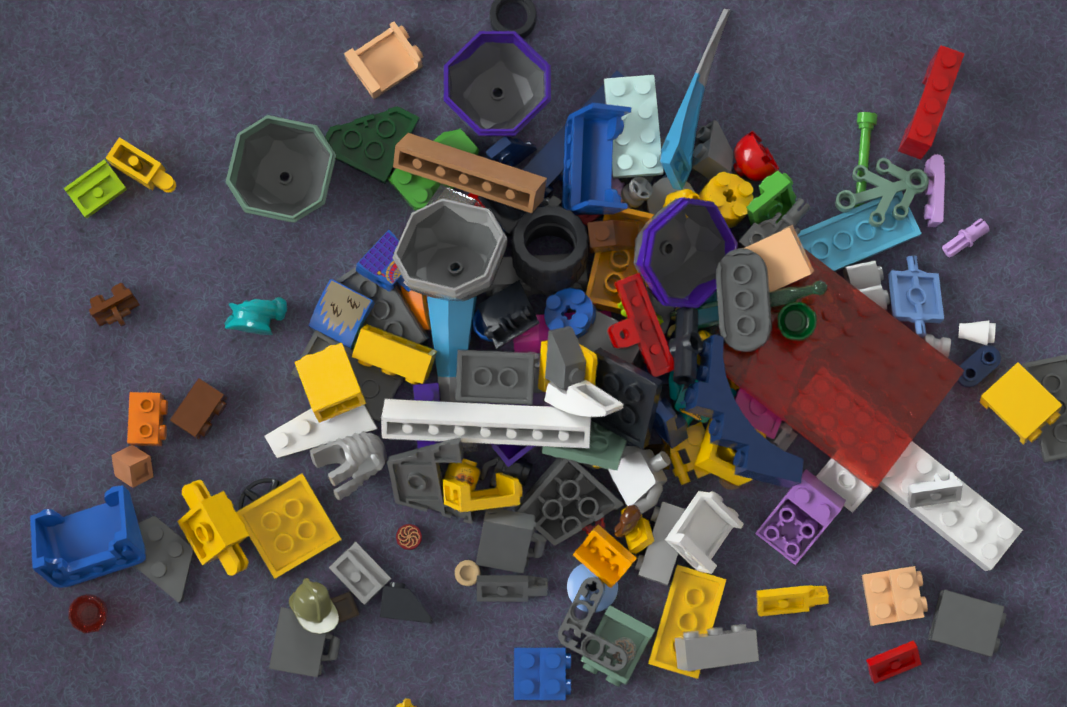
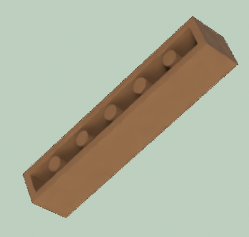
[393,133,547,213]

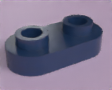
[955,345,1001,388]

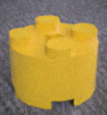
[699,172,753,228]

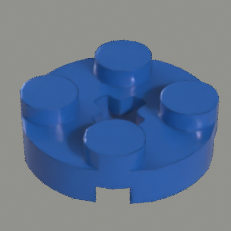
[544,288,596,339]

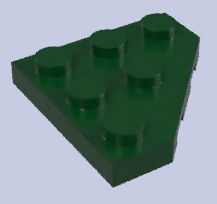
[325,106,420,184]

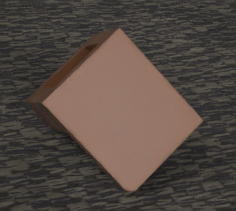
[111,445,154,488]

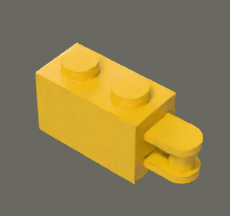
[106,137,176,193]

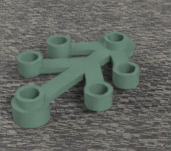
[835,158,929,227]

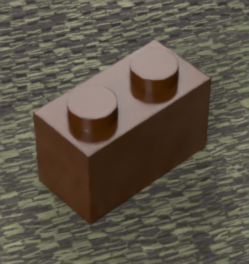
[170,378,227,440]

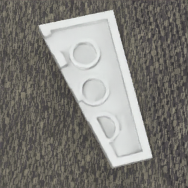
[265,405,378,458]

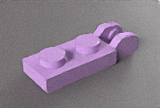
[924,154,945,227]

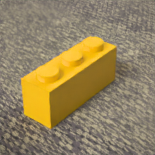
[352,324,437,385]

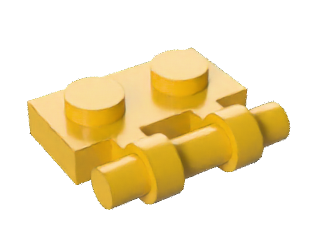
[662,422,711,485]

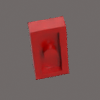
[866,641,922,684]

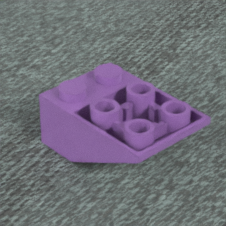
[755,469,846,565]

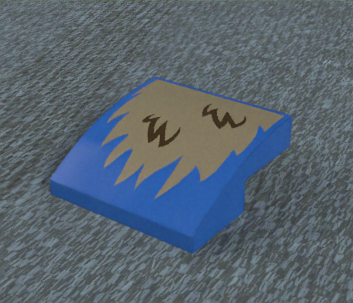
[309,279,375,349]

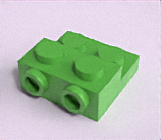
[746,171,796,226]

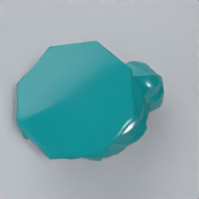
[224,297,287,335]

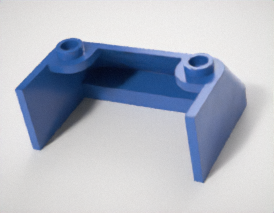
[562,103,631,215]

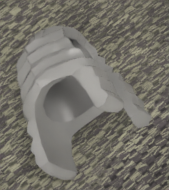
[310,431,387,500]

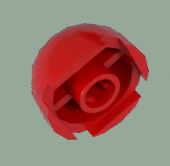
[733,130,780,182]

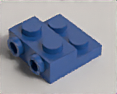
[514,648,571,700]

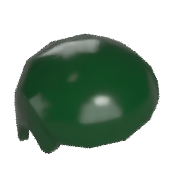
[777,302,817,341]

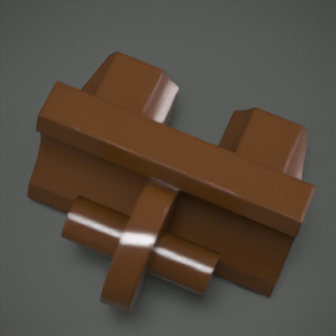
[89,283,140,327]

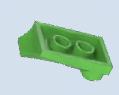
[388,129,479,211]

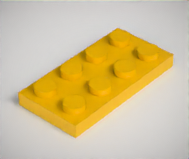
[648,565,726,679]

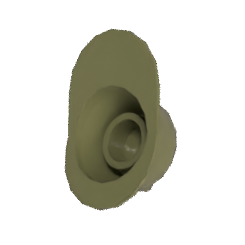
[289,578,339,634]

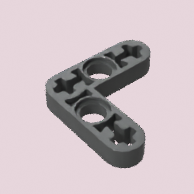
[558,577,629,671]

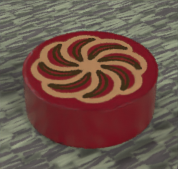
[396,524,422,550]

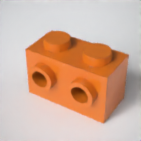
[127,392,168,446]

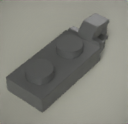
[477,575,548,602]

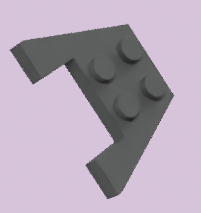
[387,438,475,523]

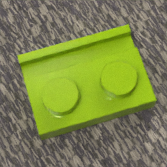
[64,159,127,219]

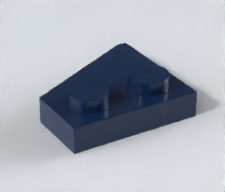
[485,136,537,167]

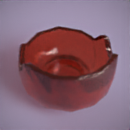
[68,594,108,634]

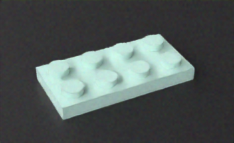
[604,75,663,179]

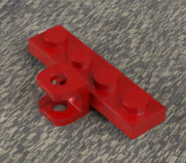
[607,272,674,377]

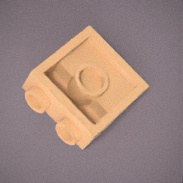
[862,566,928,626]

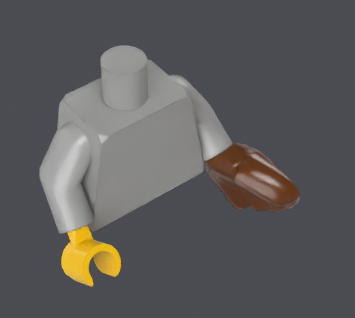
[592,446,671,537]

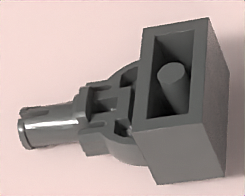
[737,198,811,249]

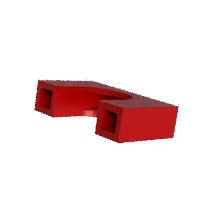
[898,45,964,160]

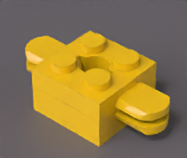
[177,480,249,575]

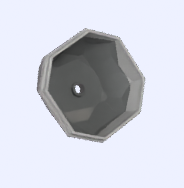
[393,199,507,301]

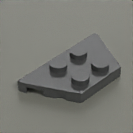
[134,516,194,603]

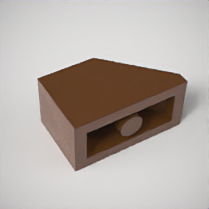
[587,220,639,253]

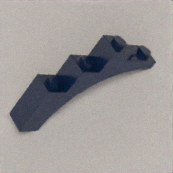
[684,335,804,488]

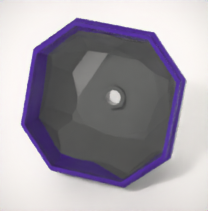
[444,31,551,138]
[634,197,738,308]

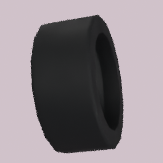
[490,0,536,39]

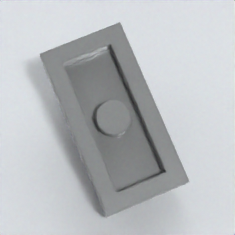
[908,472,963,508]

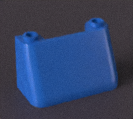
[30,485,146,588]

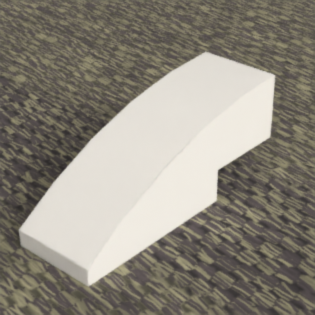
[544,380,623,417]

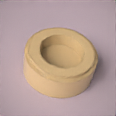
[455,560,480,586]

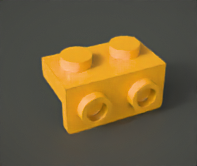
[573,524,637,588]

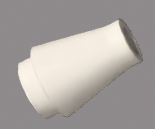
[958,320,996,345]

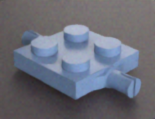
[888,255,944,338]

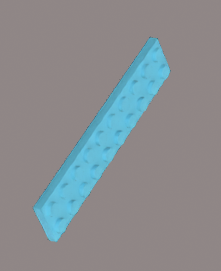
[695,191,922,330]

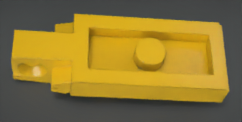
[757,585,829,616]

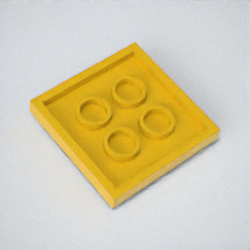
[236,473,341,579]

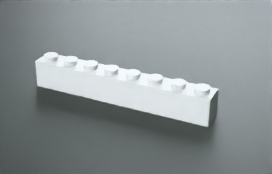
[381,399,591,448]

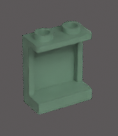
[580,605,655,687]

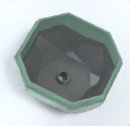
[226,115,336,223]

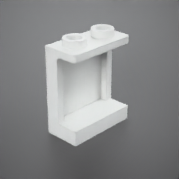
[665,491,744,574]

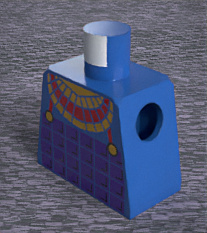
[355,230,411,292]

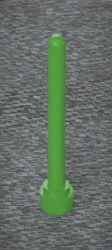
[854,112,877,208]

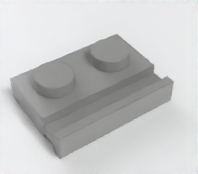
[329,542,391,605]

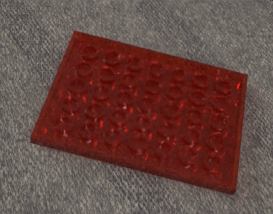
[723,249,964,490]

